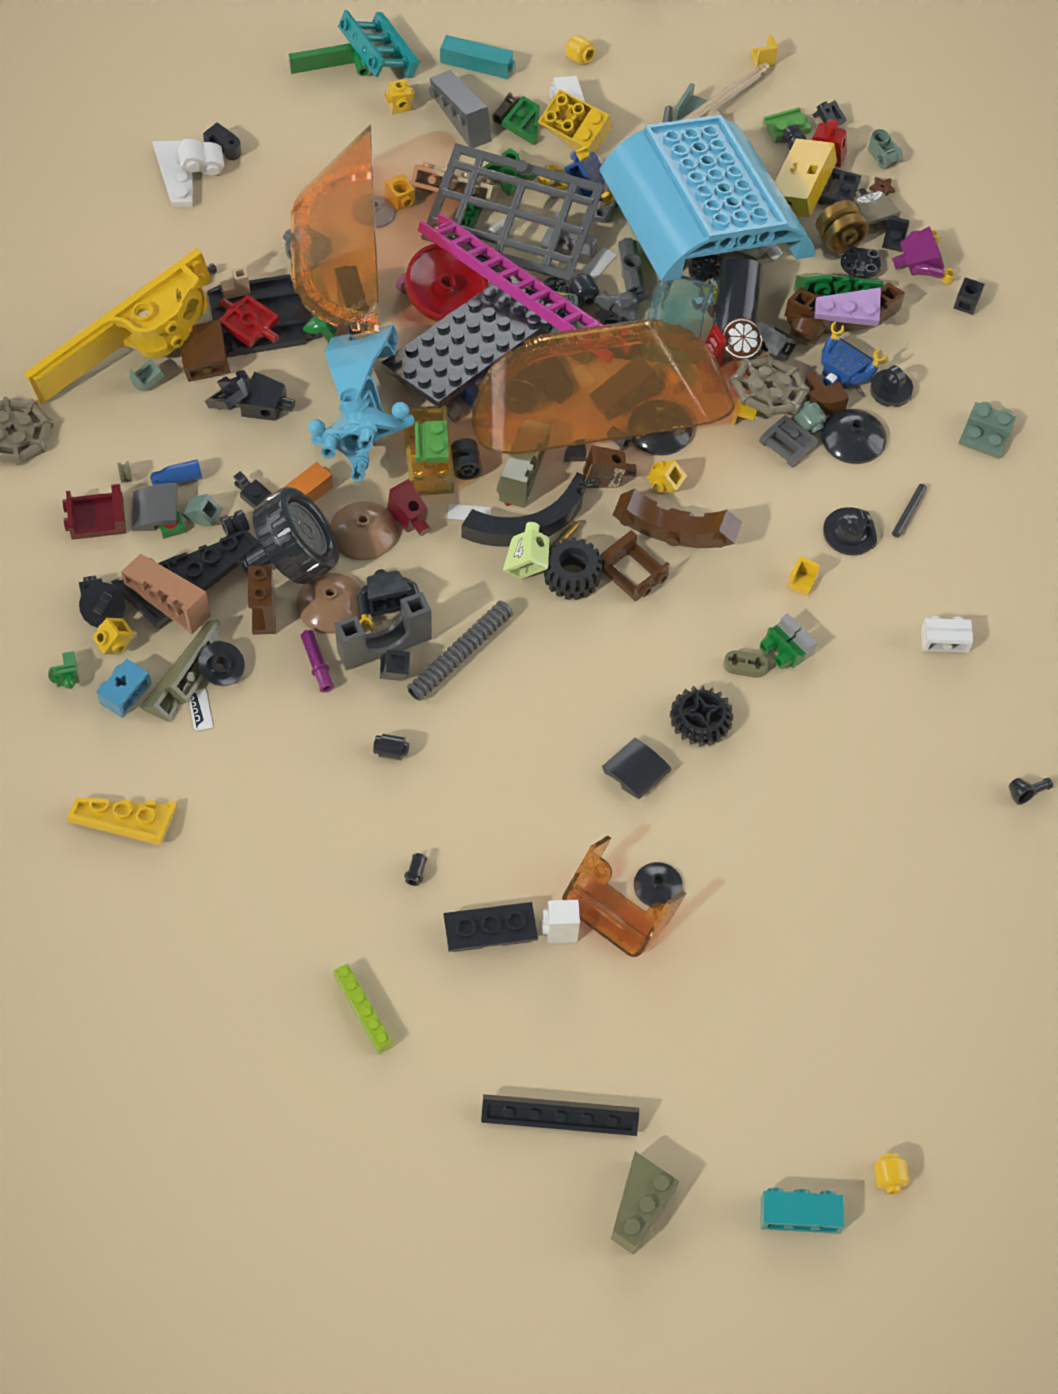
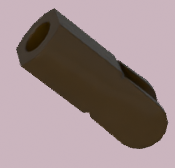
[492,92,521,125]

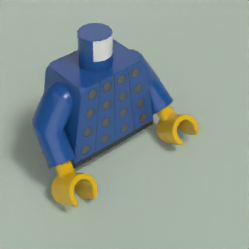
[564,146,615,206]
[821,322,888,389]

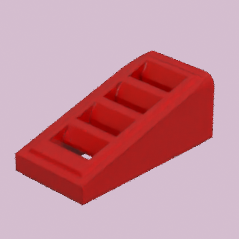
[699,325,727,372]

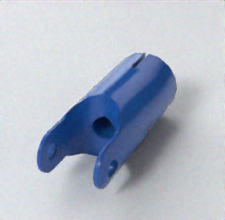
[150,459,202,485]

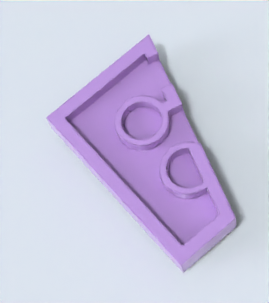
[814,288,881,326]

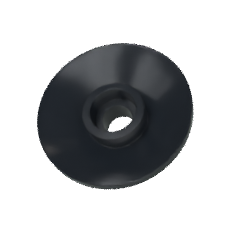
[198,641,245,686]
[634,862,683,908]

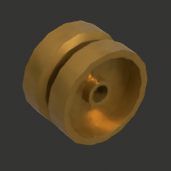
[815,200,869,253]

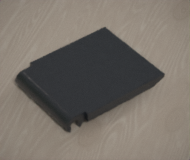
[207,270,323,358]

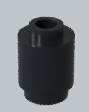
[373,733,409,761]

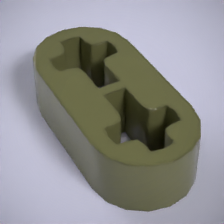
[723,650,768,678]

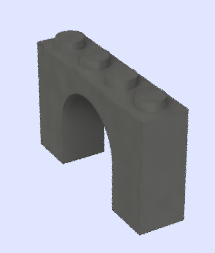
[334,592,432,670]

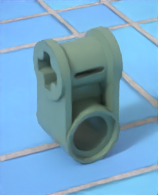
[868,129,903,169]

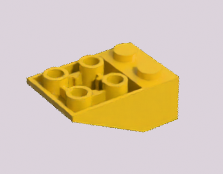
[538,89,613,153]

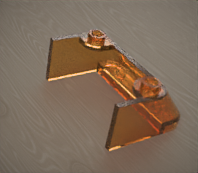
[562,835,687,957]

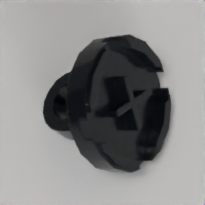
[870,365,914,407]
[79,582,126,628]

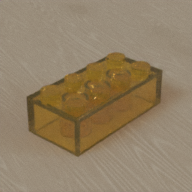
[403,405,454,495]

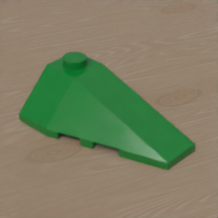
[794,273,884,296]

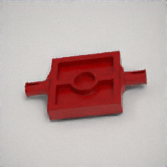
[219,294,279,347]

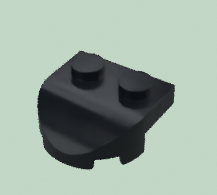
[205,370,251,410]

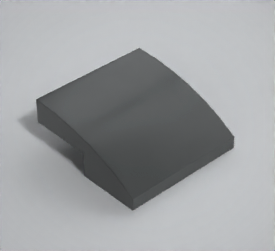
[132,482,178,531]

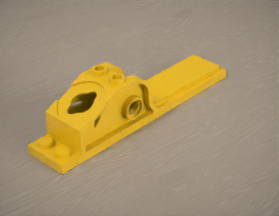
[23,248,211,404]

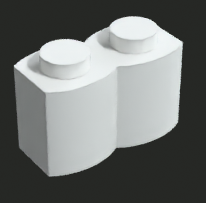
[178,139,224,176]

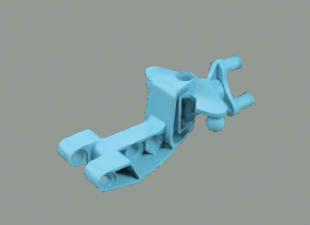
[308,325,415,482]

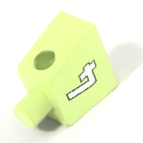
[503,522,549,579]

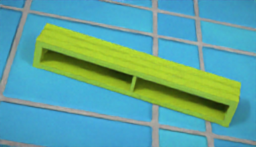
[333,963,393,1054]

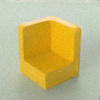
[750,35,778,66]
[731,398,758,424]
[787,556,820,596]

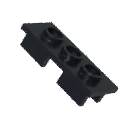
[443,902,538,952]

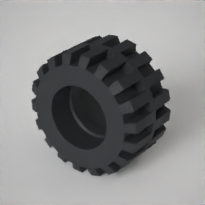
[544,537,602,600]

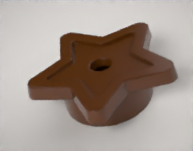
[869,177,895,196]

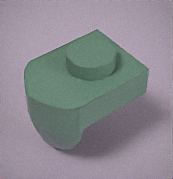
[129,359,165,391]

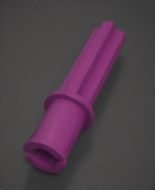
[300,629,334,693]

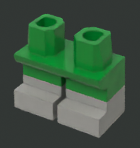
[759,613,817,669]

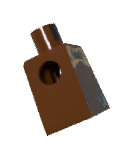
[582,445,637,488]

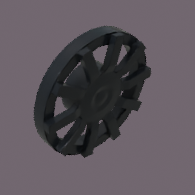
[688,255,723,285]

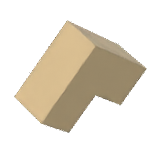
[220,267,250,299]

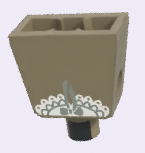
[854,188,901,235]

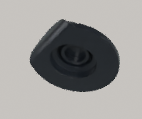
[823,507,877,556]

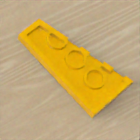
[67,797,177,846]

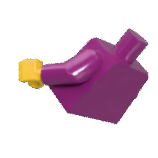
[892,226,955,285]

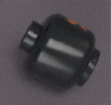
[569,274,600,306]

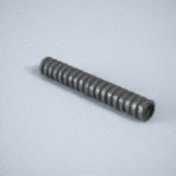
[407,600,513,701]

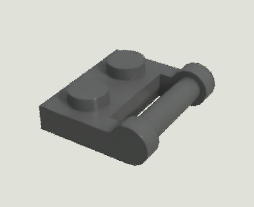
[759,415,818,468]

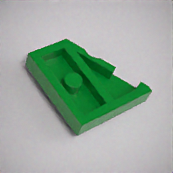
[501,96,540,145]

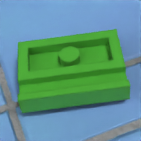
[763,107,812,143]
[415,421,449,463]

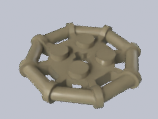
[730,355,810,417]
[0,396,54,465]

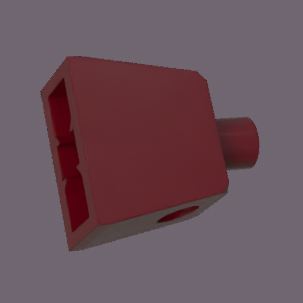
[387,479,431,536]

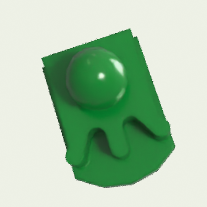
[48,651,80,689]

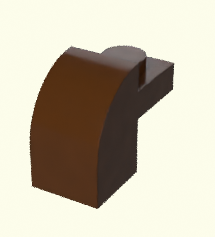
[804,371,849,416]

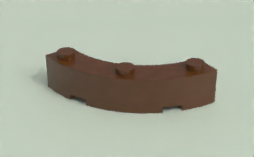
[784,282,905,332]
[613,488,742,548]

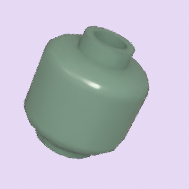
[794,401,826,435]

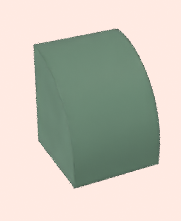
[181,494,223,526]

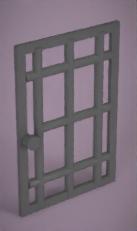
[421,143,604,282]

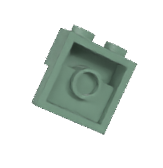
[958,402,1016,459]

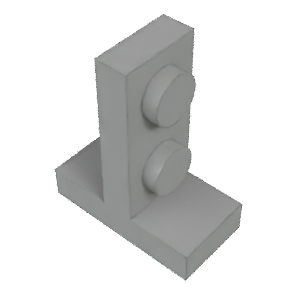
[541,211,597,258]

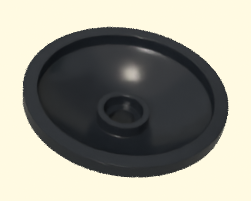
[628,400,693,456]
[821,409,887,464]

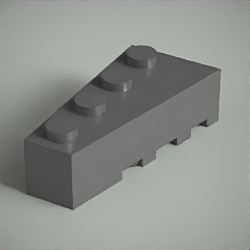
[429,70,492,148]

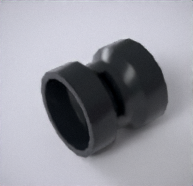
[782,124,807,150]
[220,509,250,536]

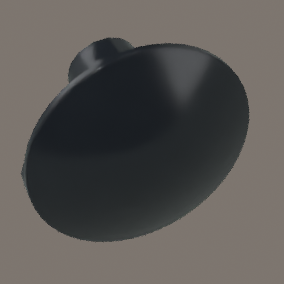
[840,246,882,279]

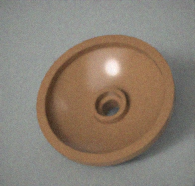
[330,501,398,560]
[296,573,362,634]

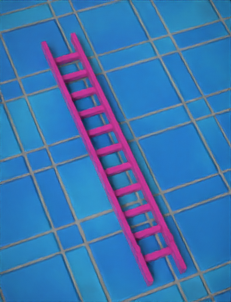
[417,213,632,364]

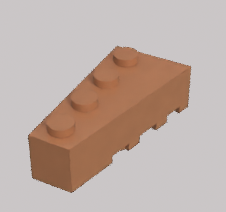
[121,554,211,634]

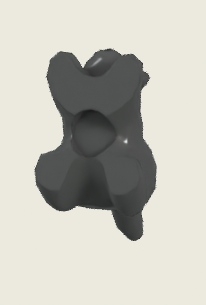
[595,290,652,322]

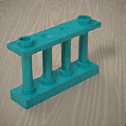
[338,10,420,78]

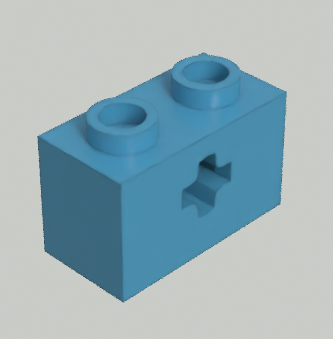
[96,658,152,718]

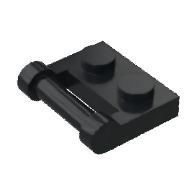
[817,168,862,205]

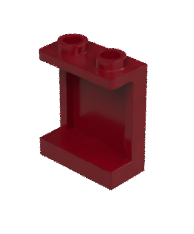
[62,484,126,540]

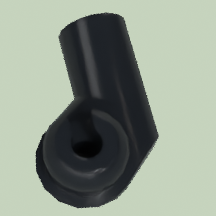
[542,277,566,291]

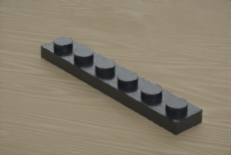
[481,1094,639,1136]

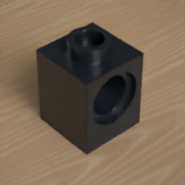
[953,277,985,315]
[379,650,410,681]

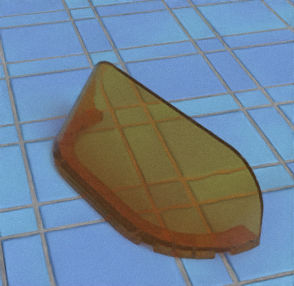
[291,124,379,333]
[472,319,735,454]

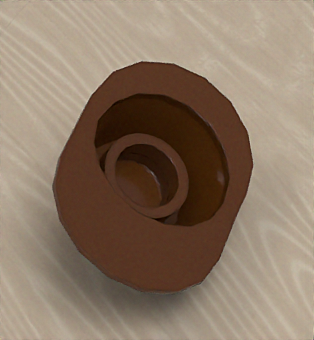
[787,315,838,345]

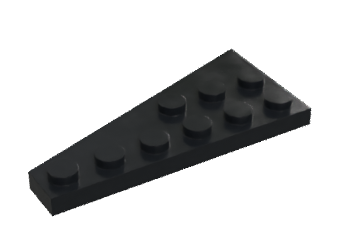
[111,529,260,628]

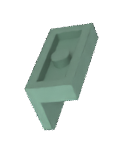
[673,83,708,121]

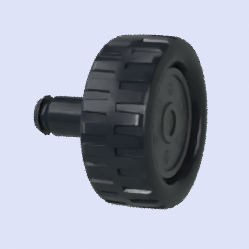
[240,487,339,584]

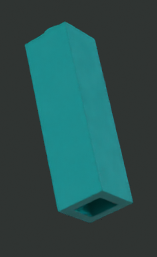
[440,35,516,79]

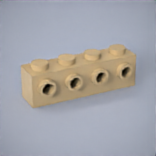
[411,162,498,202]

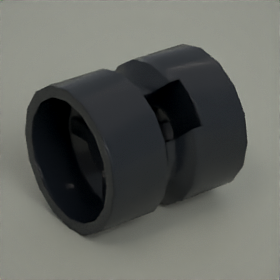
[450,438,482,480]

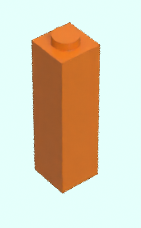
[284,462,333,502]

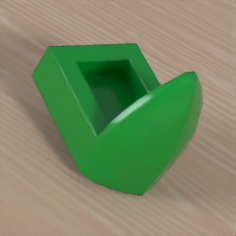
[303,312,338,343]

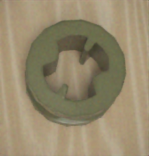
[117,461,132,483]

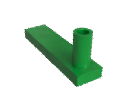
[288,43,369,76]

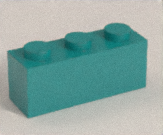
[760,1188,844,1234]

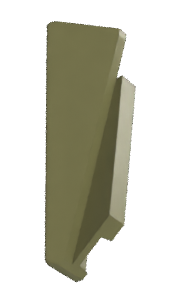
[140,619,220,722]

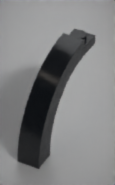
[461,472,586,547]

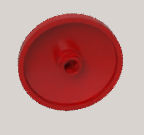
[404,243,488,322]

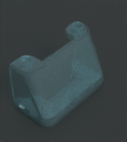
[641,275,715,365]

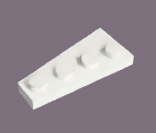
[152,141,193,208]

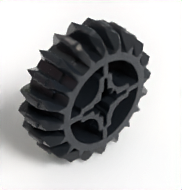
[670,685,734,747]

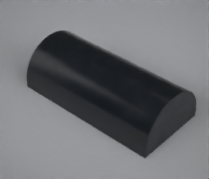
[712,257,763,332]

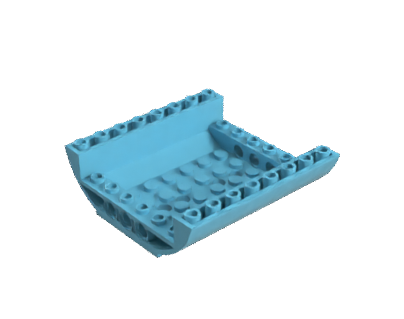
[599,115,815,282]

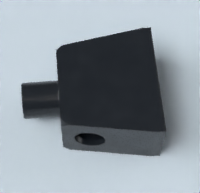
[240,371,295,421]

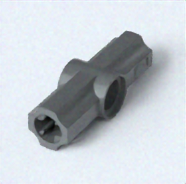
[618,237,645,295]

